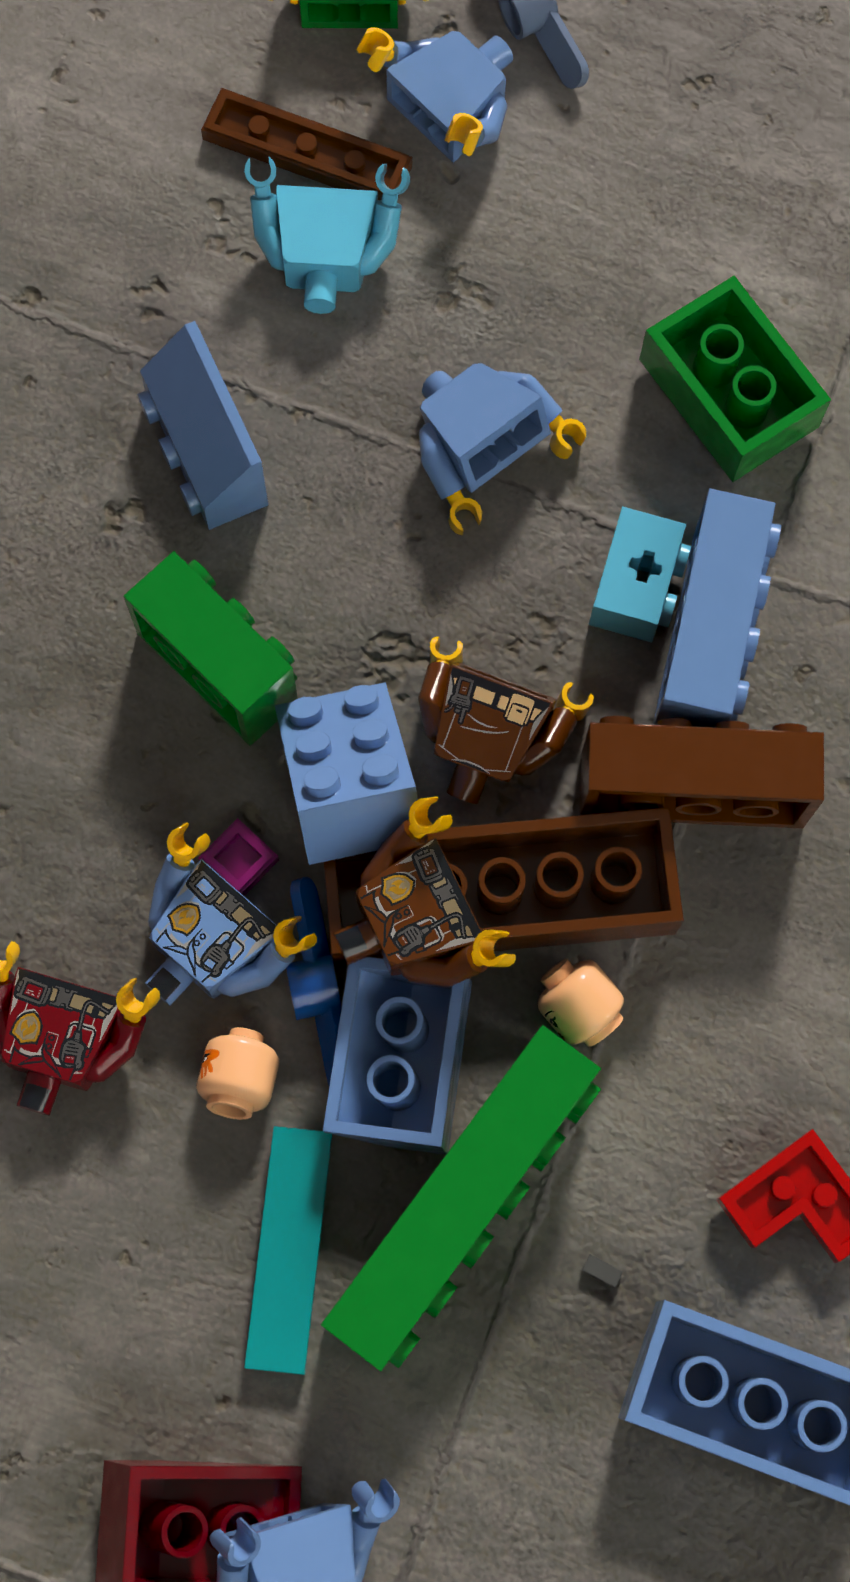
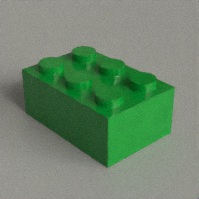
[639,276,831,482]
[123,551,298,746]

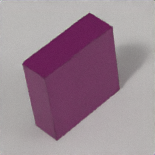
[198,818,279,896]

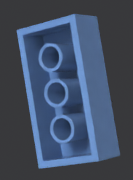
[653,488,781,728]
[618,1300,850,1506]

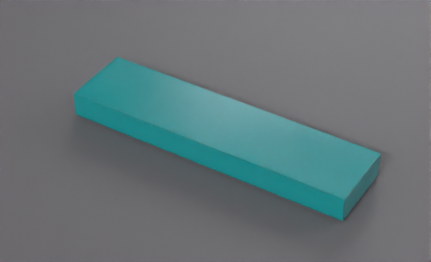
[244,1126,333,1375]

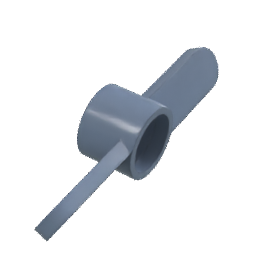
[498,0,589,89]

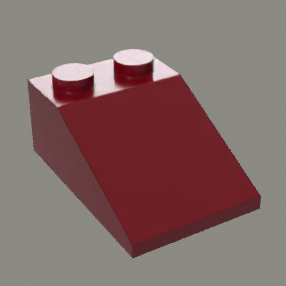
[95,1460,302,1582]

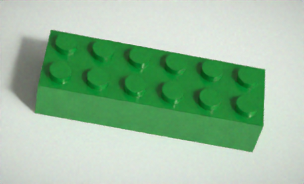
[321,1025,601,1372]

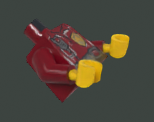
[0,941,160,1116]

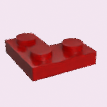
[716,1129,850,1263]

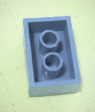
[275,682,418,865]

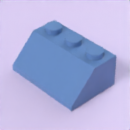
[137,321,268,530]
[323,957,472,1155]

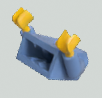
[356,27,513,163]
[419,363,586,535]

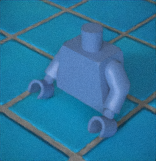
[210,1479,400,1582]

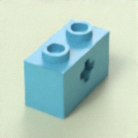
[589,506,691,643]

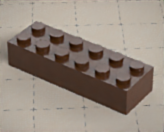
[324,808,684,966]

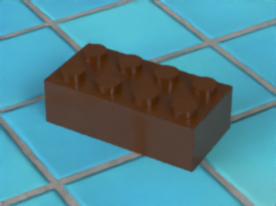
[579,716,824,829]

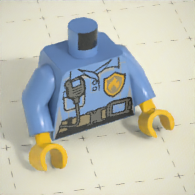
[145,822,317,1006]

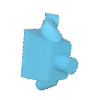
[244,157,410,314]

